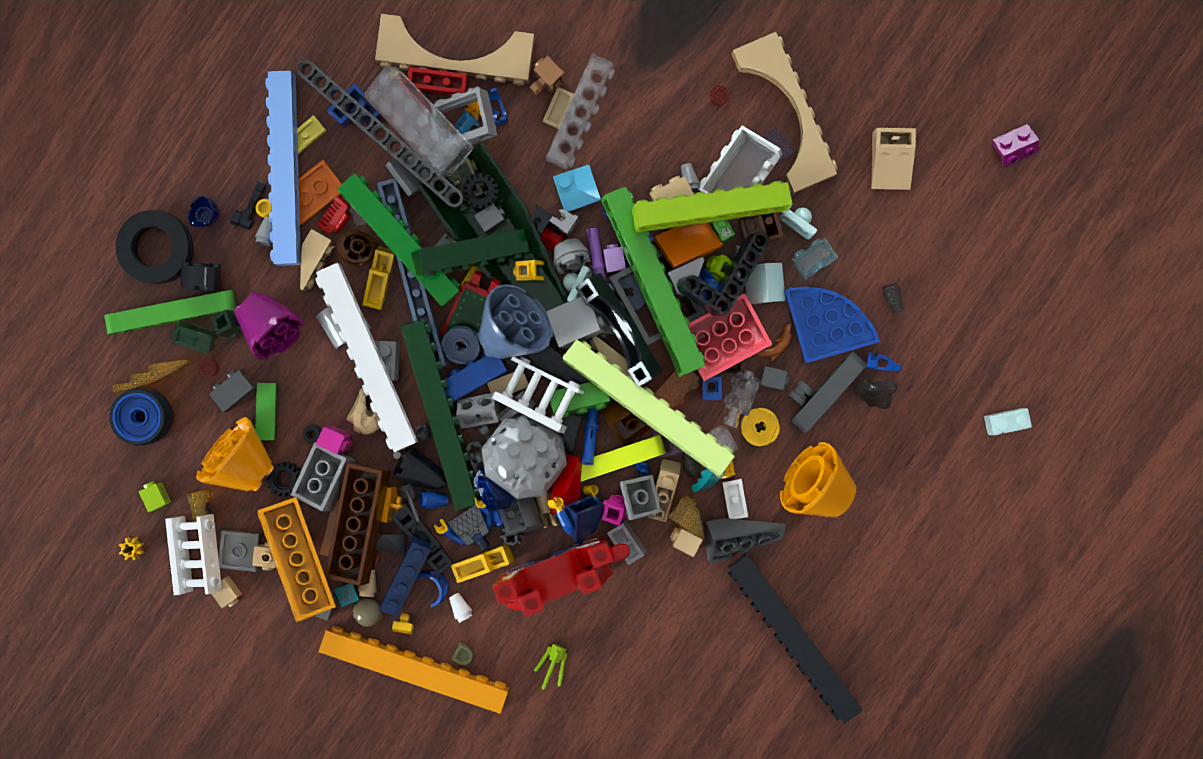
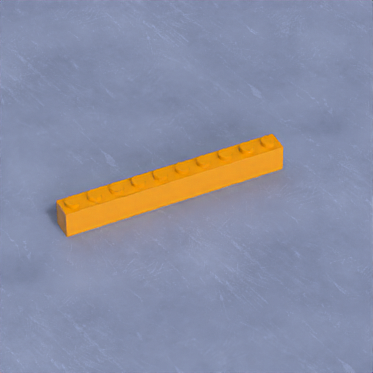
[319,626,509,714]

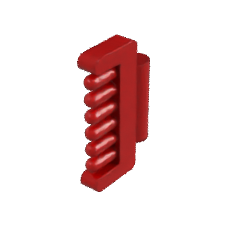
[317,196,351,234]

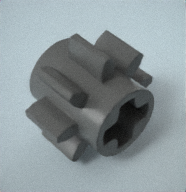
[500,525,525,547]

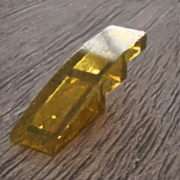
[112,360,192,393]

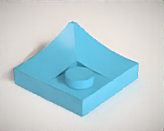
[553,165,601,212]

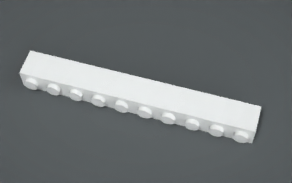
[315,263,418,452]

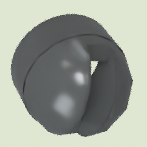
[415,424,431,441]

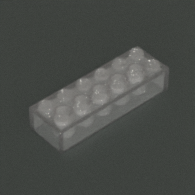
[363,66,474,177]

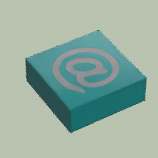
[335,583,360,607]

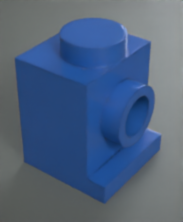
[701,375,722,400]

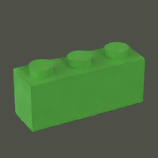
[550,382,610,419]

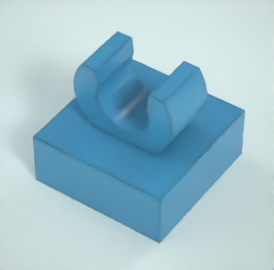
[454,110,480,134]

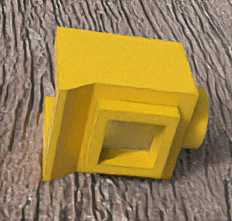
[513,260,544,281]

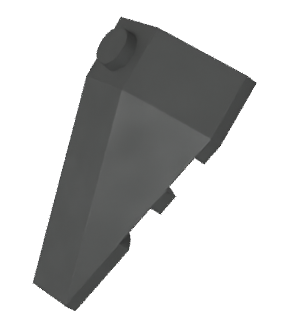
[704,518,786,563]

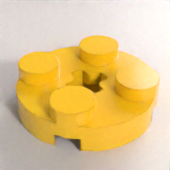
[741,408,780,446]

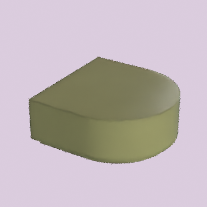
[451,642,474,665]

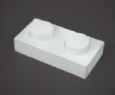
[722,479,748,519]

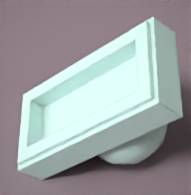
[779,207,817,240]
[563,265,593,301]

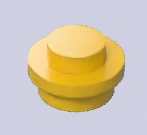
[256,199,272,218]

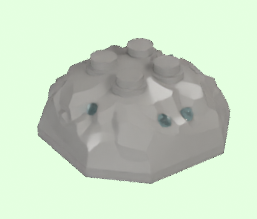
[481,416,567,499]

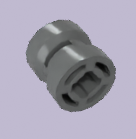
[788,380,815,407]

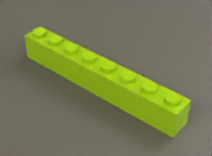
[632,181,793,233]

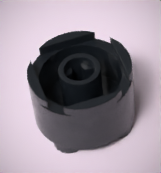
[181,262,221,291]

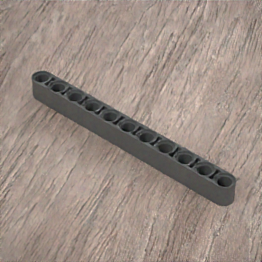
[297,60,465,209]

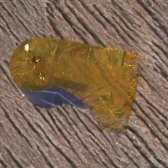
[187,488,215,522]

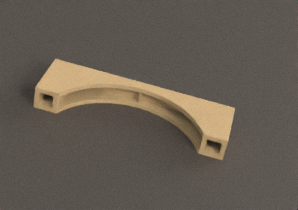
[375,14,535,86]
[732,32,838,195]

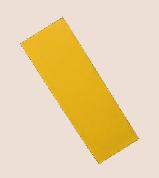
[362,246,396,310]
[451,544,515,583]

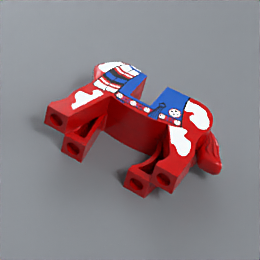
[492,537,630,617]

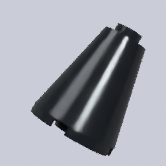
[392,445,447,490]

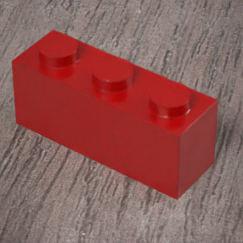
[407,67,469,96]

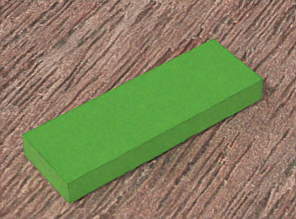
[255,383,278,441]

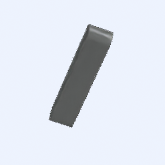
[790,351,867,434]

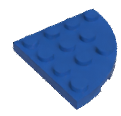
[784,287,880,363]

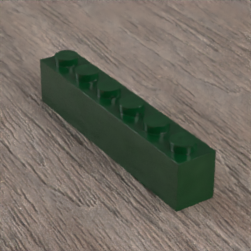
[411,229,530,278]

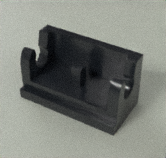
[530,205,554,236]

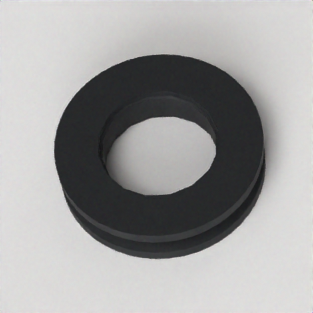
[116,210,193,284]

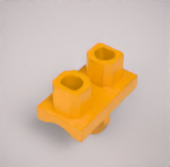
[381,487,405,522]

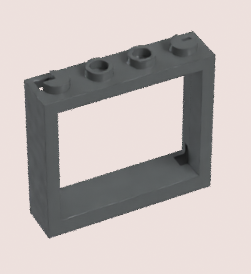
[606,250,706,346]

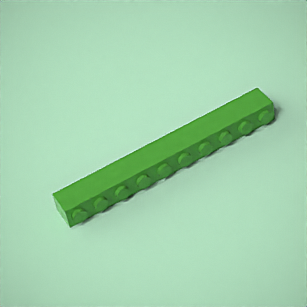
[601,187,705,377]

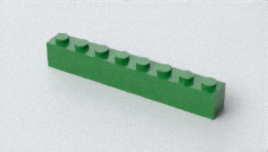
[337,173,461,307]

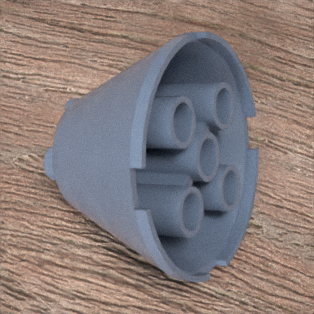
[477,285,553,359]

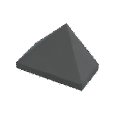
[375,531,407,554]

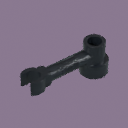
[230,181,266,230]

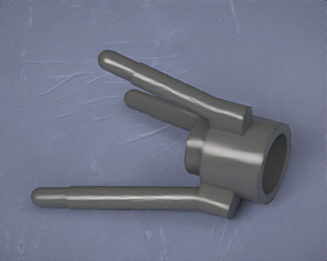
[399,484,434,522]

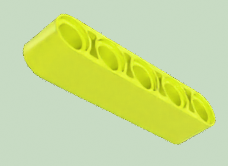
[581,435,666,481]

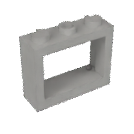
[428,87,498,153]

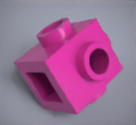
[601,494,628,526]

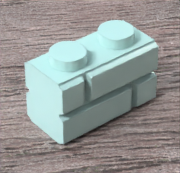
[984,408,1032,436]

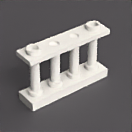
[492,356,584,434]
[165,514,222,595]

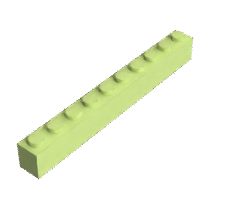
[563,340,735,478]

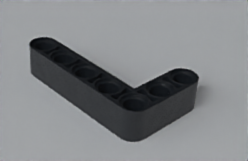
[677,232,769,316]

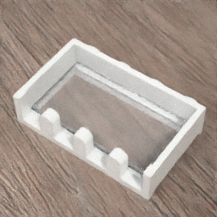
[698,126,782,194]

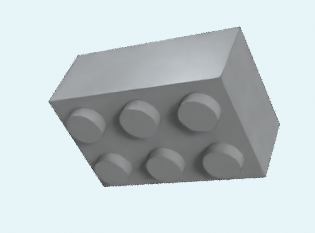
[291,442,356,512]

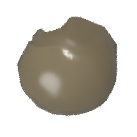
[353,598,384,627]

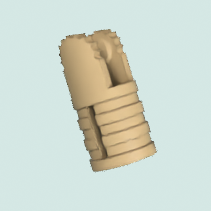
[535,491,559,528]

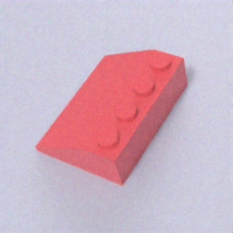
[688,293,773,381]

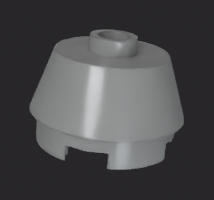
[553,239,591,274]

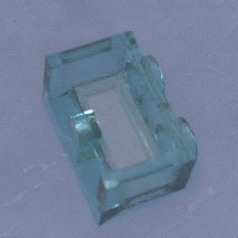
[792,238,838,281]

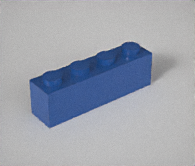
[446,353,509,402]

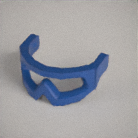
[489,88,509,126]
[866,352,902,372]
[416,570,449,607]

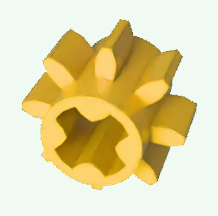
[119,537,144,560]

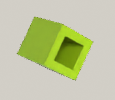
[139,481,172,512]

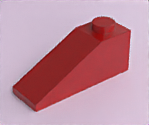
[550,454,582,516]

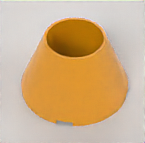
[780,442,856,517]

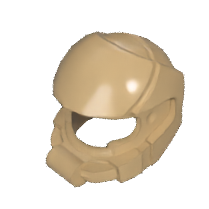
[346,388,380,435]

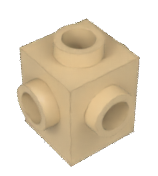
[252,542,276,571]

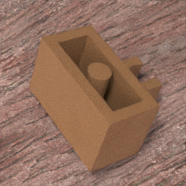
[530,56,565,95]

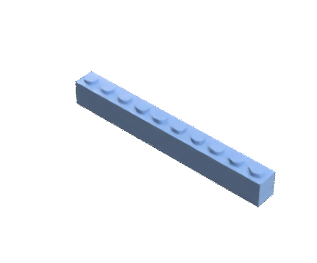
[265,71,301,266]

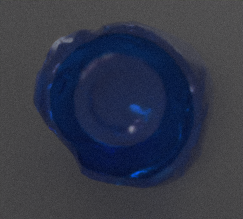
[188,196,220,227]

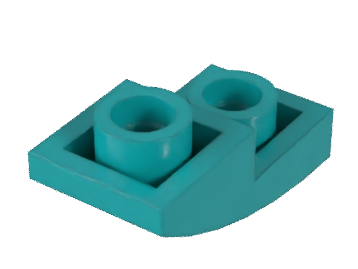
[691,469,726,493]

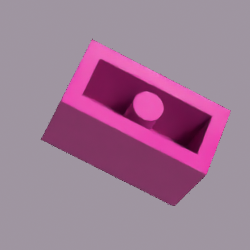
[316,425,353,454]

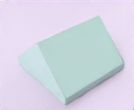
[745,263,786,304]

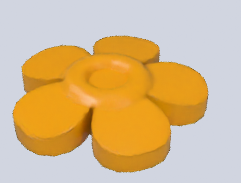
[464,101,481,121]

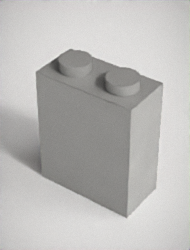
[546,297,606,349]

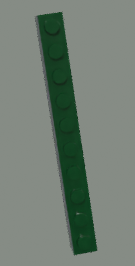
[401,318,481,511]

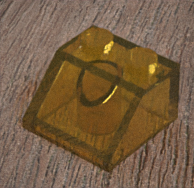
[668,495,704,539]

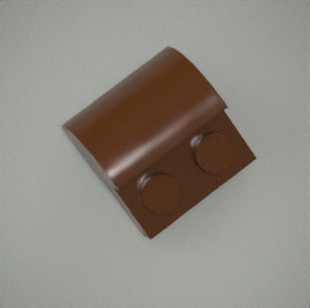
[739,212,784,245]

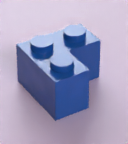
[327,83,385,128]

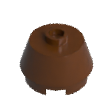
[337,230,376,267]

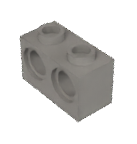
[456,393,500,429]

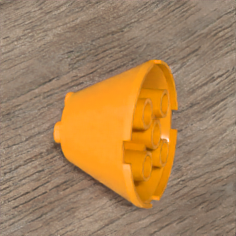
[196,417,274,491]

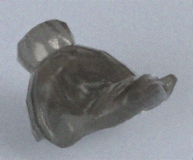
[853,379,897,409]

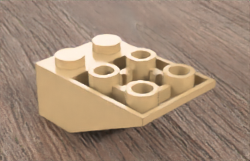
[871,128,916,190]

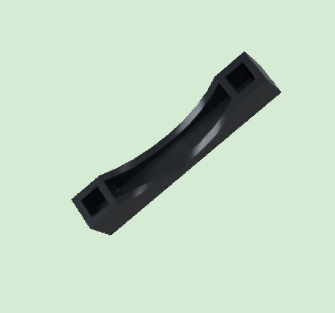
[576,273,664,387]

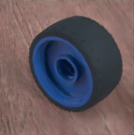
[109,388,173,445]

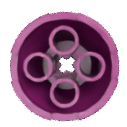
[234,291,304,360]

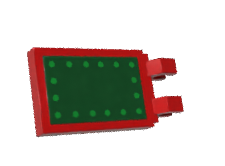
[441,270,500,343]

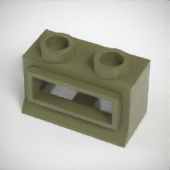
[446,157,485,201]

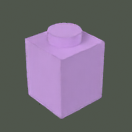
[603,244,626,274]

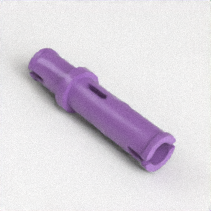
[586,228,606,280]

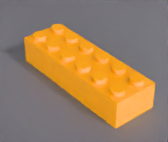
[257,497,336,623]

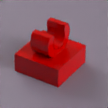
[539,226,564,252]

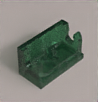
[172,321,219,354]

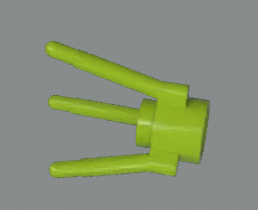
[534,643,568,690]

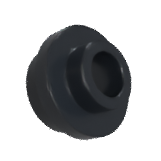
[303,425,322,444]

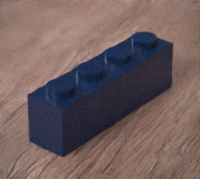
[380,536,431,617]

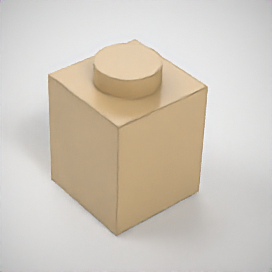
[211,576,242,608]

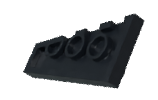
[506,345,588,385]

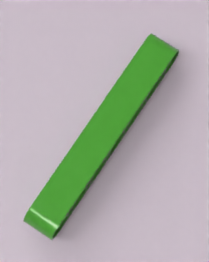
[104,290,237,335]

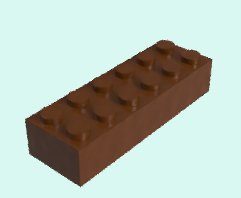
[325,462,391,586]

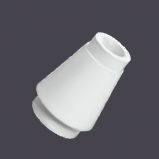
[449,593,473,623]

